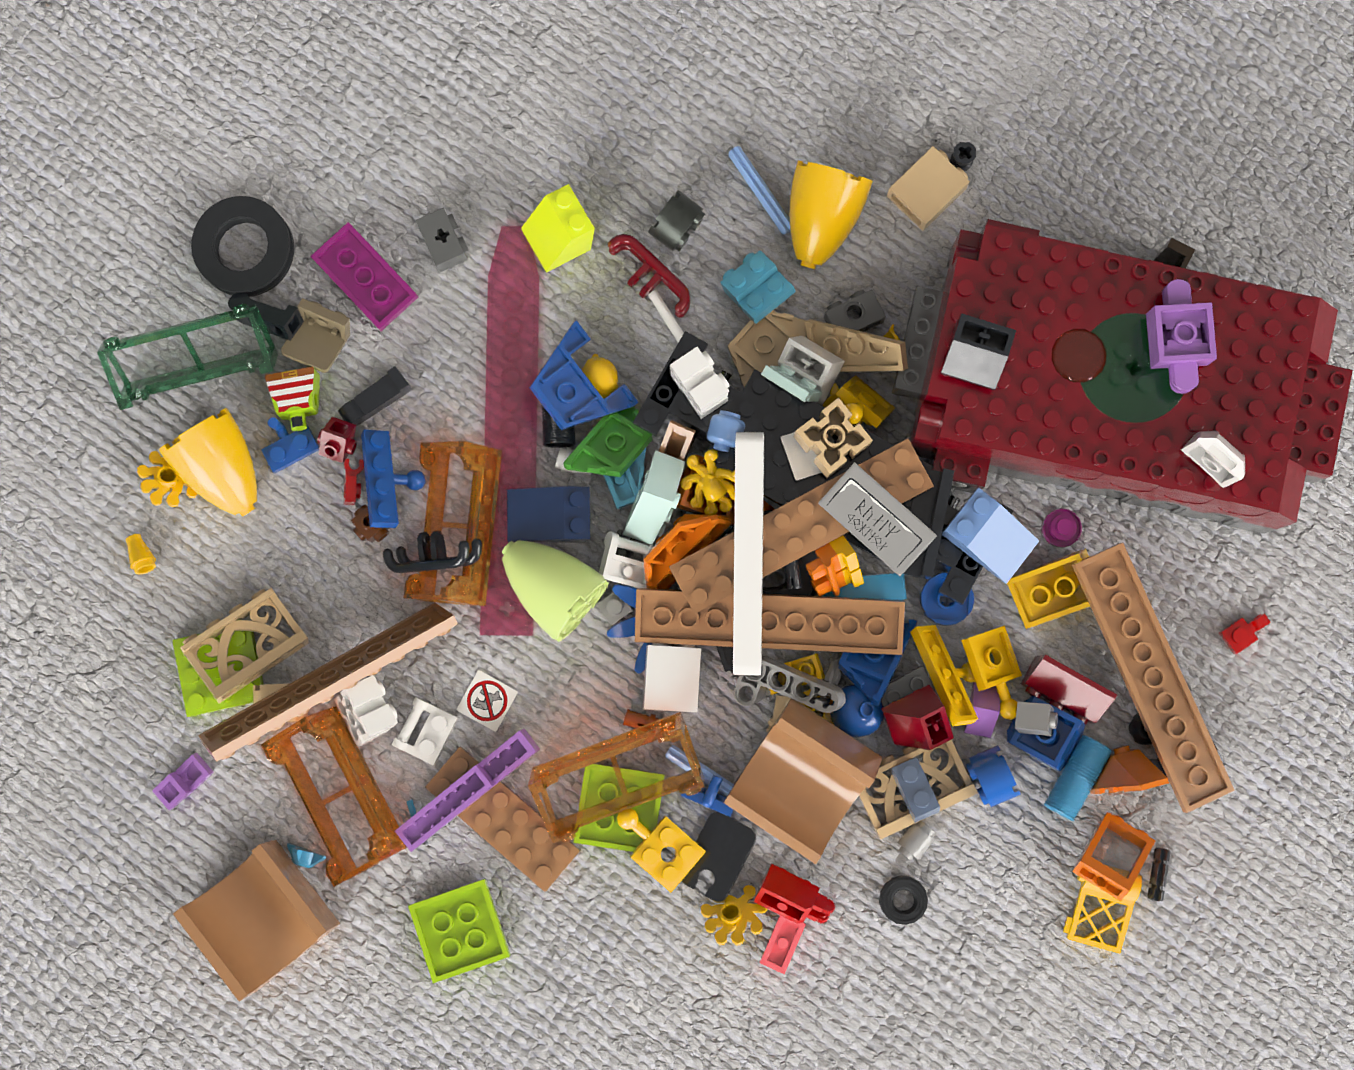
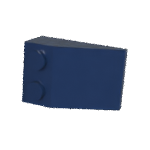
[507,486,590,543]

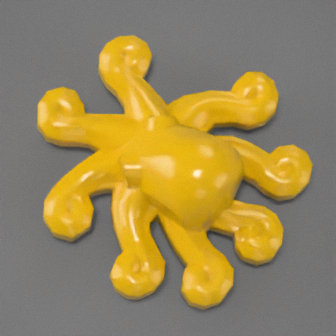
[680,449,735,515]
[137,451,198,507]
[701,885,768,945]

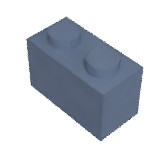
[892,757,940,823]

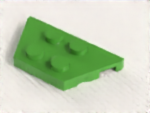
[563,406,653,477]

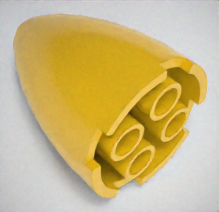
[789,160,873,269]
[158,408,257,517]

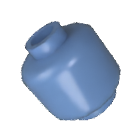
[707,410,745,452]

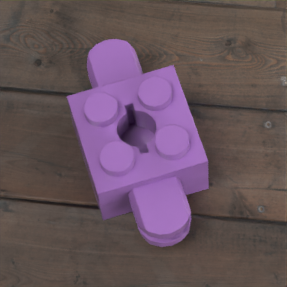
[1146,279,1217,394]

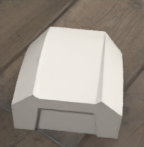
[1181,431,1245,488]

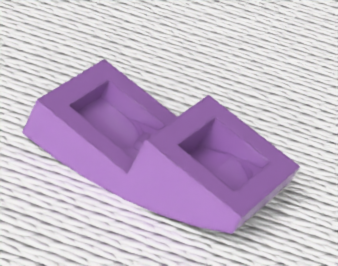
[152,753,214,811]

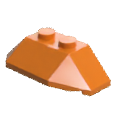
[643,514,733,589]

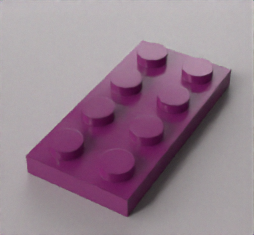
[310,222,419,331]

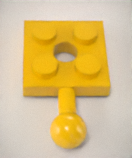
[836,375,895,428]
[961,625,1022,720]
[617,808,706,893]

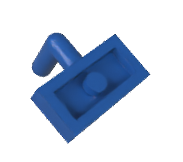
[261,417,319,473]
[681,775,734,817]

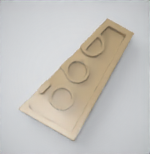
[805,319,908,372]

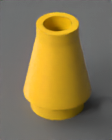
[125,534,156,574]

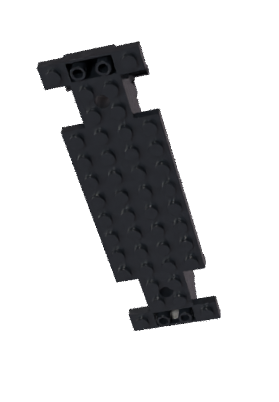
[633,331,1014,605]

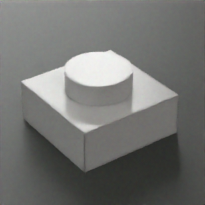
[597,592,633,626]

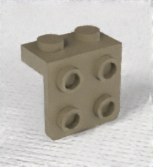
[281,298,350,373]

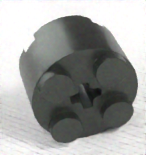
[648,190,705,252]

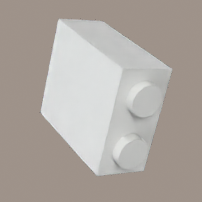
[642,643,701,713]

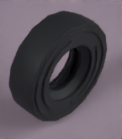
[879,875,928,925]

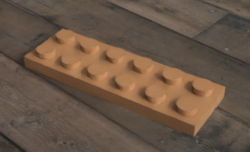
[425,746,581,892]

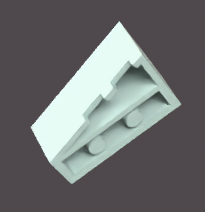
[623,450,685,545]

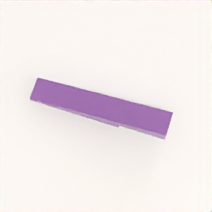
[395,729,540,852]

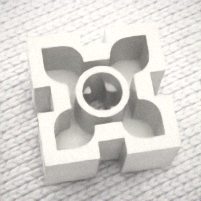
[670,347,729,419]
[334,675,398,747]

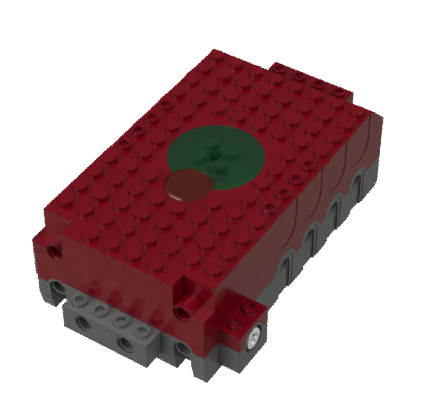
[892,219,1353,534]

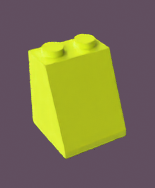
[521,184,595,273]

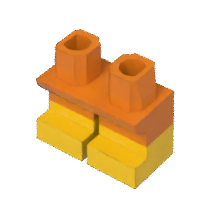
[806,535,864,597]

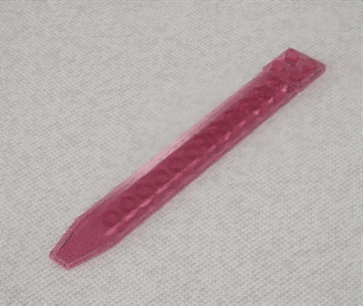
[480,226,540,636]

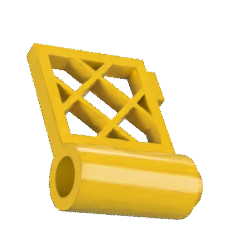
[1063,866,1142,954]

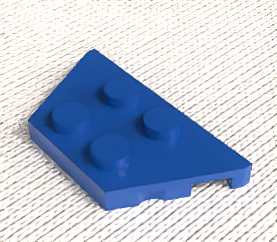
[838,619,917,707]

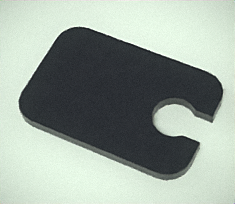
[682,812,756,902]

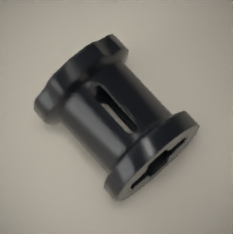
[950,142,976,172]

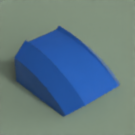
[1007,696,1085,772]

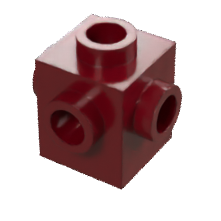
[317,416,357,463]

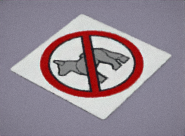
[456,670,518,732]

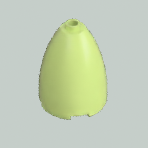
[502,540,609,642]

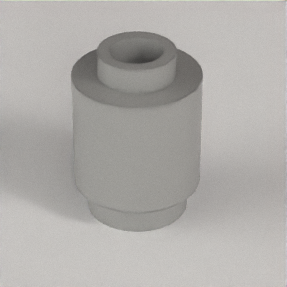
[897,821,936,861]

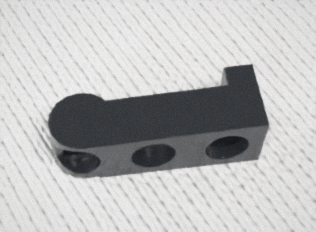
[228,293,304,341]
[338,366,413,426]

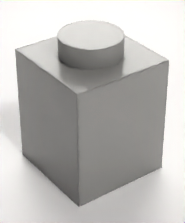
[1015,702,1058,736]

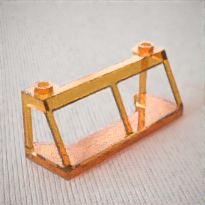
[403,441,502,606]
[261,706,407,887]
[528,712,705,843]

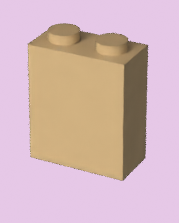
[887,146,970,231]

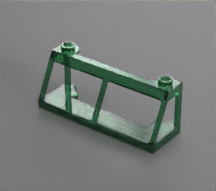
[97,304,278,410]

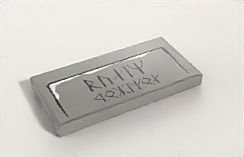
[818,462,937,576]

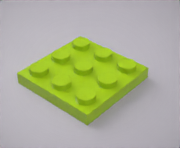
[172,631,264,717]
[573,763,665,852]
[408,878,511,983]

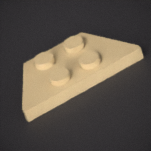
[728,310,807,387]

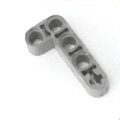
[734,655,846,713]

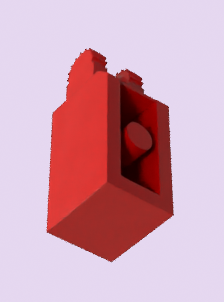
[753,863,835,924]

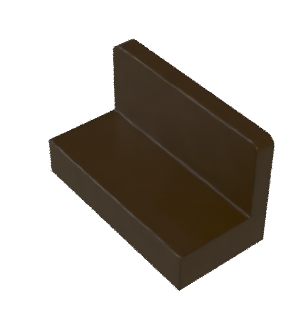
[1154,238,1196,269]

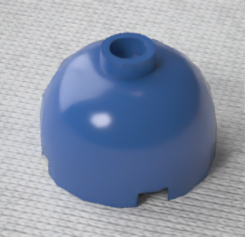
[830,685,884,738]

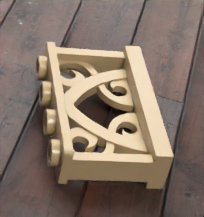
[180,588,309,704]
[859,740,978,839]

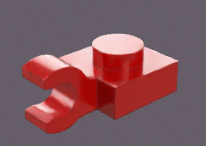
[343,458,364,505]
[1219,613,1271,654]

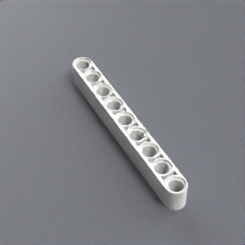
[733,432,764,675]

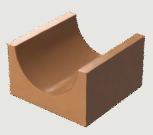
[724,699,882,864]
[173,840,340,1002]

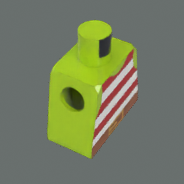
[265,367,320,431]

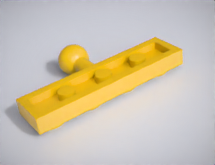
[910,625,978,726]

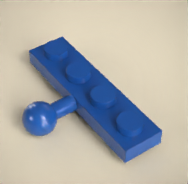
[361,429,426,528]

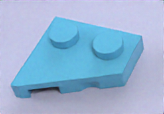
[603,448,646,510]

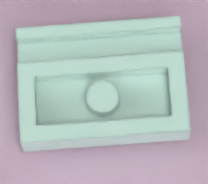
[761,364,823,402]

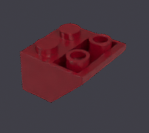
[881,685,954,750]

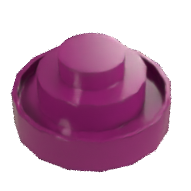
[1041,509,1082,548]

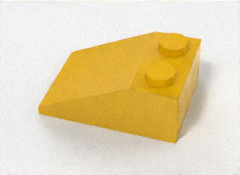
[1007,548,1090,629]

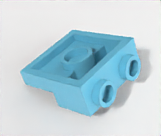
[720,250,796,324]

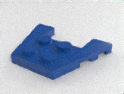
[529,321,639,430]

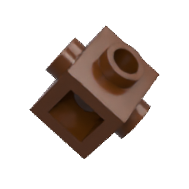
[351,504,390,543]

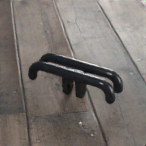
[382,530,482,573]

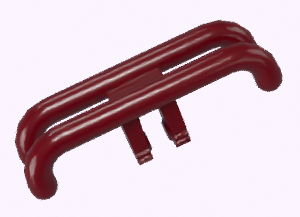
[608,234,691,318]

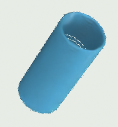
[1044,735,1113,821]

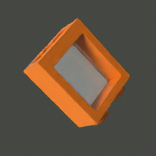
[1072,812,1156,901]

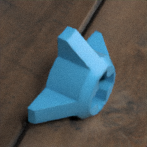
[287,843,327,868]

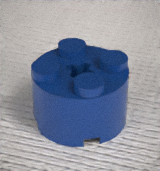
[965,745,1021,807]

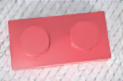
[759,915,806,974]

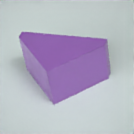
[964,682,1000,738]

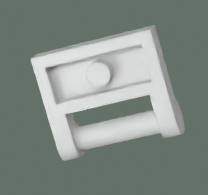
[599,531,655,588]
[391,697,458,766]

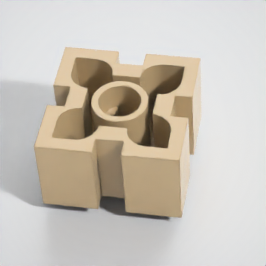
[793,398,873,478]

